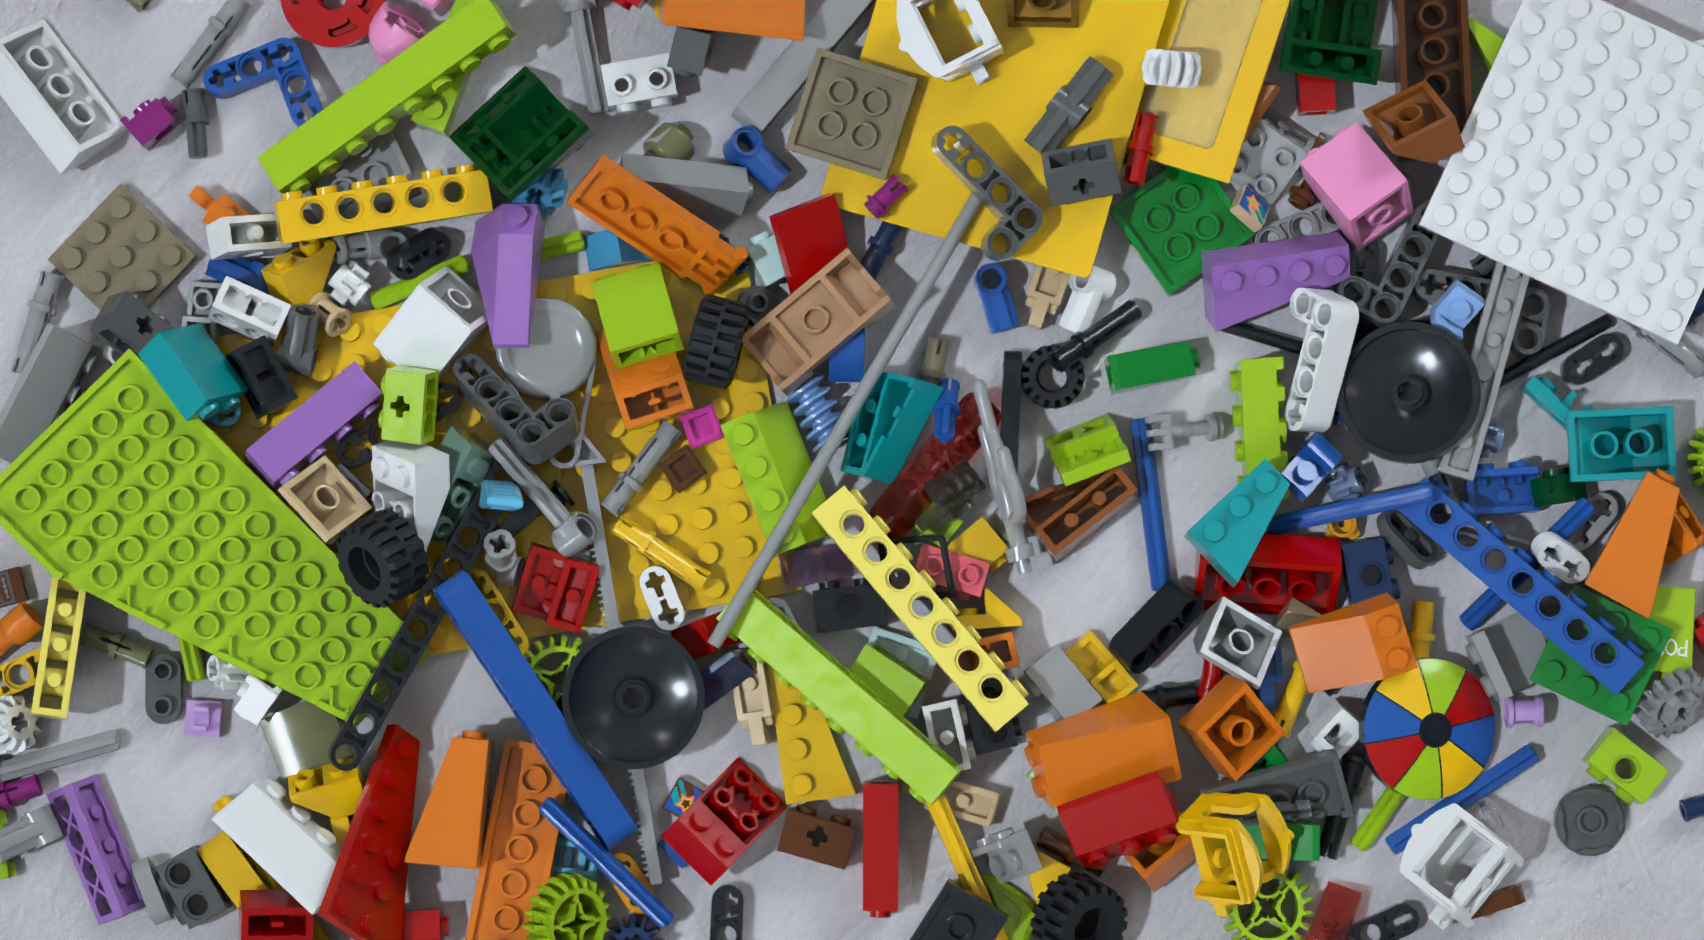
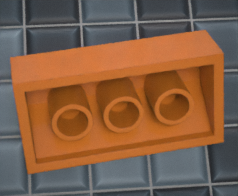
[658,0,805,41]

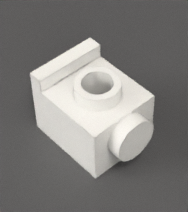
[234,674,284,726]
[1307,698,1359,760]

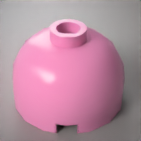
[368,2,428,65]

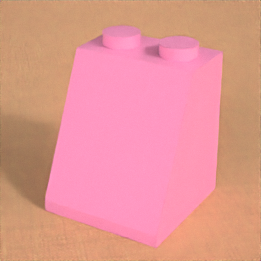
[1300,122,1414,252]

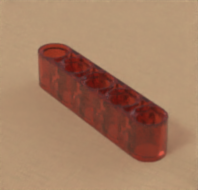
[869,392,1001,538]

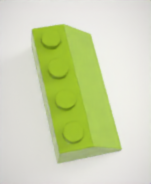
[720,401,829,557]

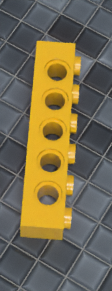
[273,164,493,244]

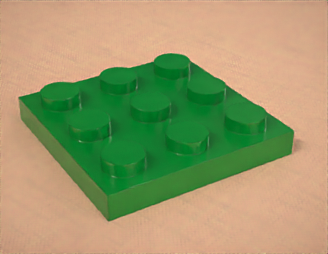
[1109,166,1255,297]
[1529,584,1673,726]

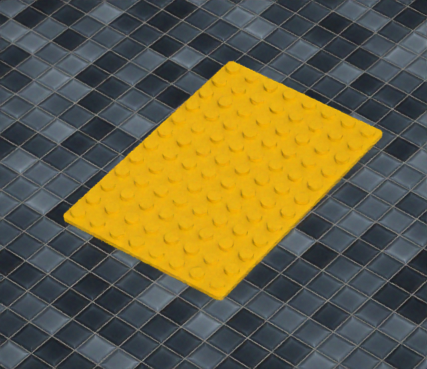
[821,0,1170,278]

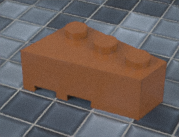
[1024,466,1139,562]

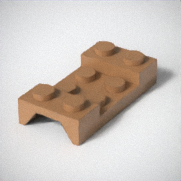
[741,247,896,396]

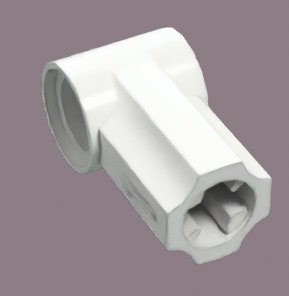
[1059,265,1116,333]

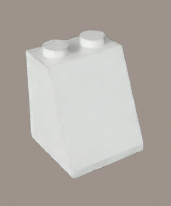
[373,266,488,380]

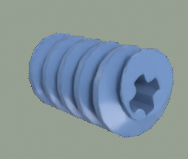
[787,374,849,454]

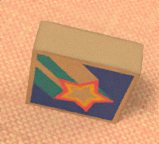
[1230,184,1271,233]

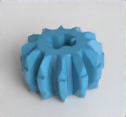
[512,169,568,216]

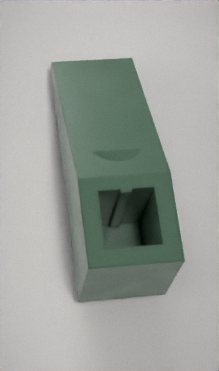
[430,426,495,544]

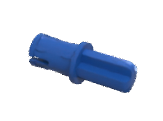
[932,378,960,443]

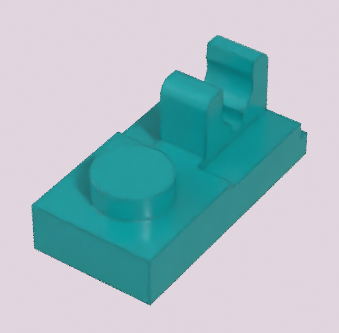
[1519,376,1592,431]

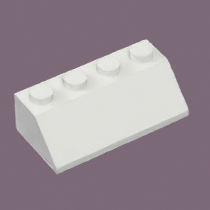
[0,19,127,174]
[212,779,342,915]

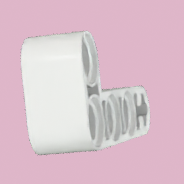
[1284,287,1359,433]

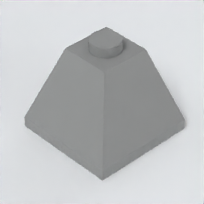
[1193,596,1282,689]

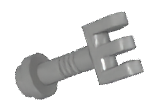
[1144,413,1224,452]

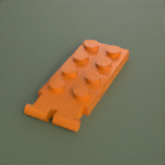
[566,154,748,295]

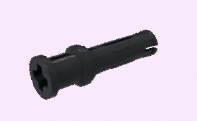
[1320,752,1368,860]

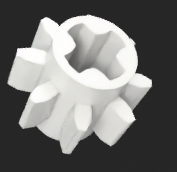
[328,263,372,307]
[207,655,250,691]

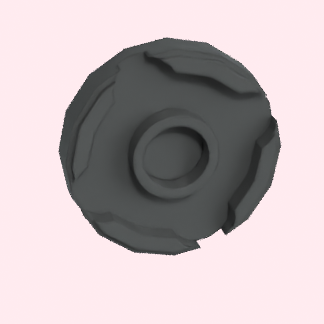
[1553,786,1625,856]

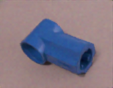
[723,126,792,193]
[205,258,270,295]
[974,263,1020,334]

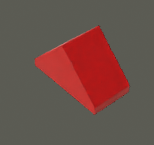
[670,611,742,660]

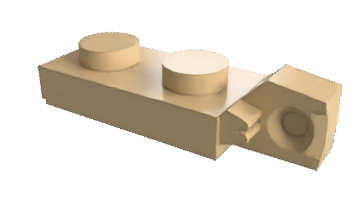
[1025,265,1070,330]
[726,648,775,746]
[900,779,1001,827]

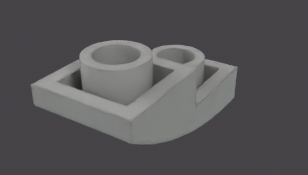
[181,281,223,346]

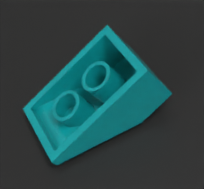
[1566,406,1677,482]

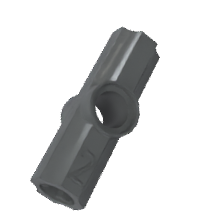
[1024,56,1114,154]

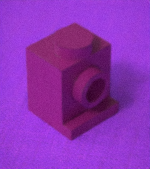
[120,96,180,151]

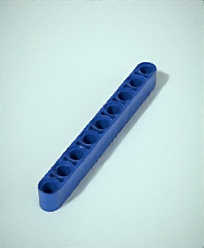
[433,569,638,851]

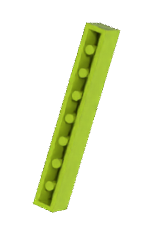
[257,0,517,194]
[716,589,964,805]

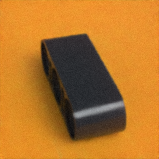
[1109,578,1204,674]

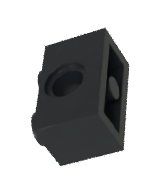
[812,578,887,633]

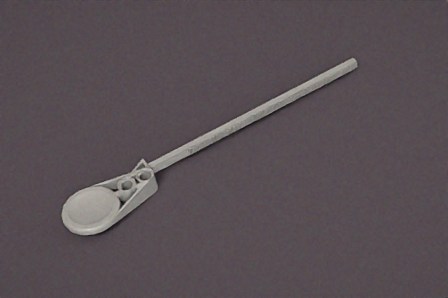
[496,298,663,885]

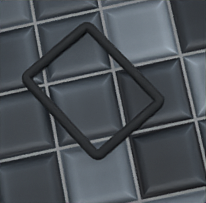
[878,534,955,600]

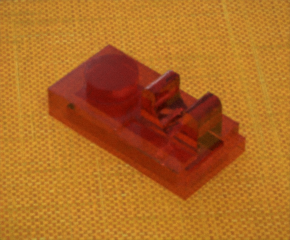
[1306,881,1362,940]

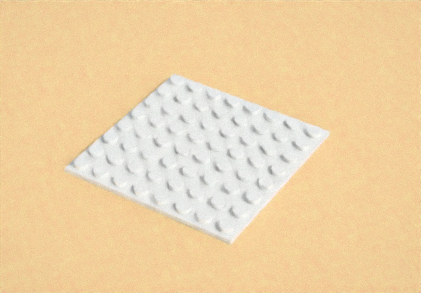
[1419,0,1704,345]

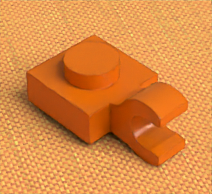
[188,186,250,225]

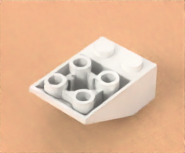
[371,441,450,552]

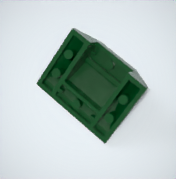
[1279,0,1383,85]
[449,66,593,202]

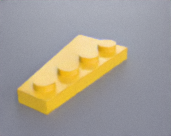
[767,665,856,805]

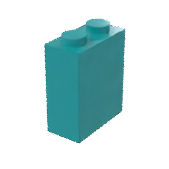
[138,323,249,421]

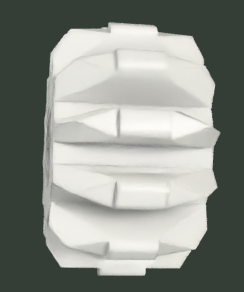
[1142,49,1202,89]
[0,695,41,755]

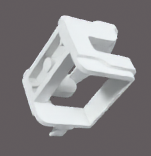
[896,0,1004,85]
[1399,803,1524,930]

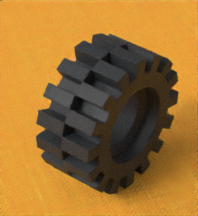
[1021,344,1085,409]

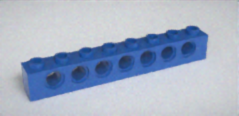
[1397,477,1645,696]

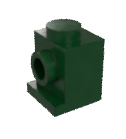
[1530,467,1588,508]

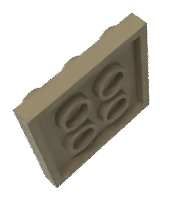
[785,47,919,181]
[47,184,198,310]

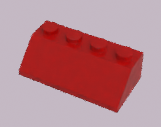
[1194,534,1342,615]

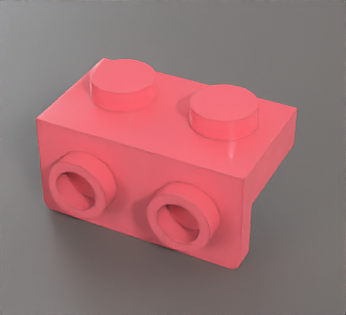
[915,544,990,602]

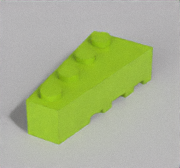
[1229,357,1290,501]

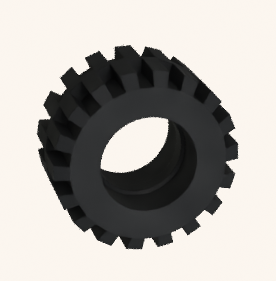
[683,294,750,390]
[336,509,429,608]
[1030,872,1128,940]

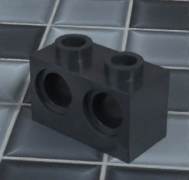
[226,335,298,420]
[961,679,1023,755]

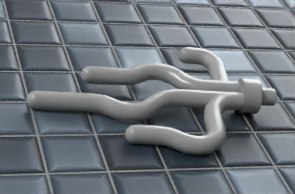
[972,379,1036,575]

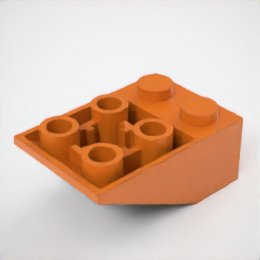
[595,329,695,432]

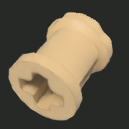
[307,292,352,337]

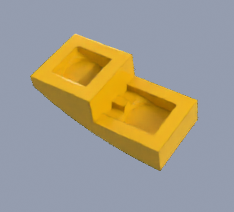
[1064,629,1139,703]

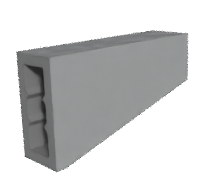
[619,153,753,220]

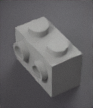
[1023,644,1103,721]

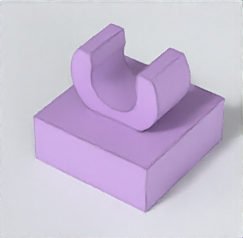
[184,699,224,737]

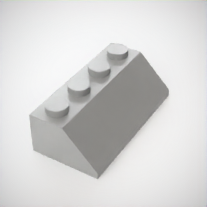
[0,323,99,463]

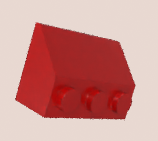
[1056,771,1181,868]

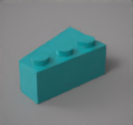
[840,369,944,485]
[1184,458,1290,588]

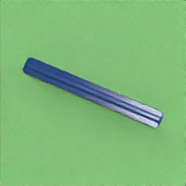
[1130,418,1171,592]
[1266,483,1436,534]
[1460,497,1596,631]
[1385,744,1539,855]
[538,797,675,929]

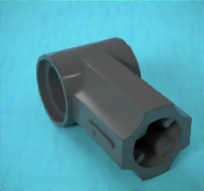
[277,304,321,378]

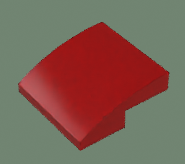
[511,542,600,634]

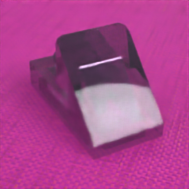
[777,543,855,590]

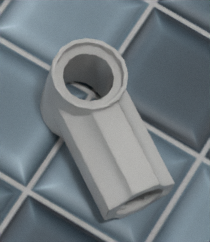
[0,804,64,863]

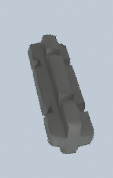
[1241,800,1312,826]

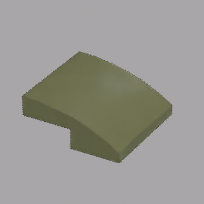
[260,700,355,786]

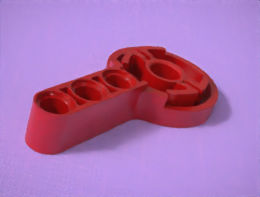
[281,0,387,48]

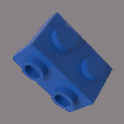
[1464,461,1540,516]

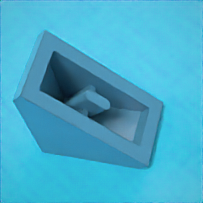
[583,230,654,272]

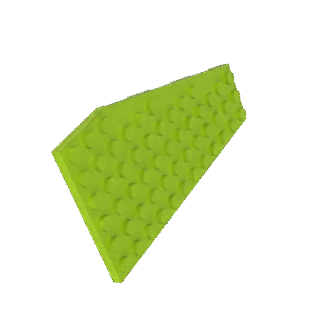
[0,348,433,726]

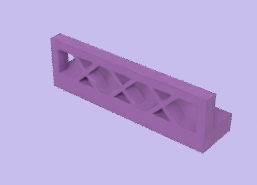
[47,774,146,925]

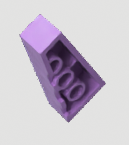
[1201,231,1350,332]
[244,361,382,492]

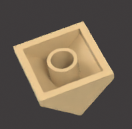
[278,455,372,545]

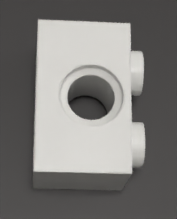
[206,213,292,260]

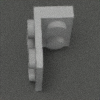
[1231,107,1316,206]

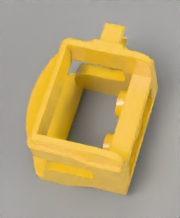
[1176,792,1294,918]

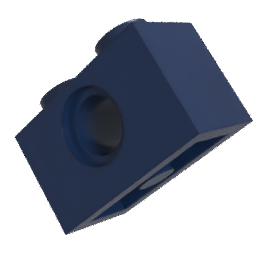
[1341,537,1400,605]

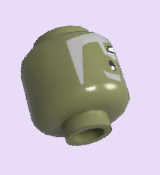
[643,122,695,161]

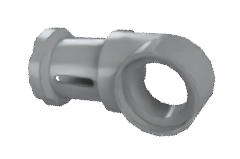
[333,227,407,265]
[484,529,524,587]

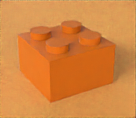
[1177,674,1286,781]

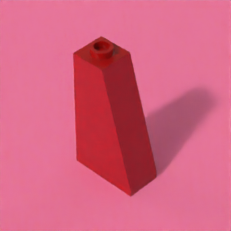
[863,782,899,918]

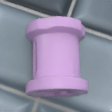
[1504,696,1544,728]

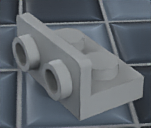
[970,828,1043,884]

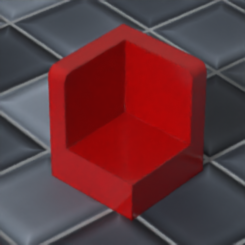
[1295,74,1336,116]

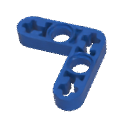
[203,37,323,128]

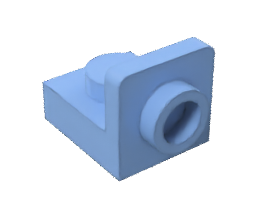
[1430,279,1485,342]

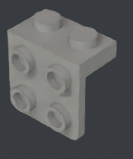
[1465,612,1546,701]

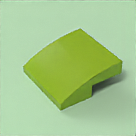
[1043,413,1131,487]

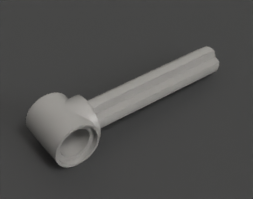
[559,0,609,114]
[488,437,599,558]

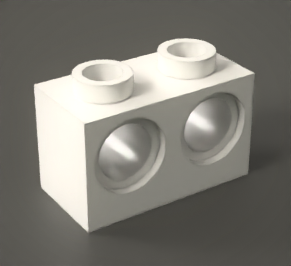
[208,276,291,348]

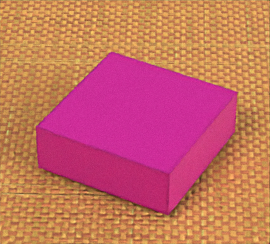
[679,404,725,450]

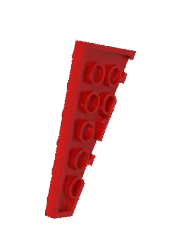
[318,724,420,940]

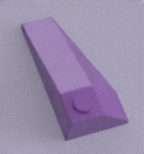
[471,204,545,348]

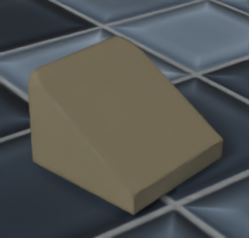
[1272,597,1321,638]

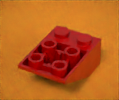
[661,757,788,886]
[238,889,314,940]

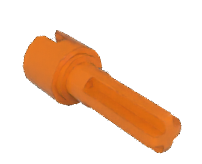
[0,601,45,657]

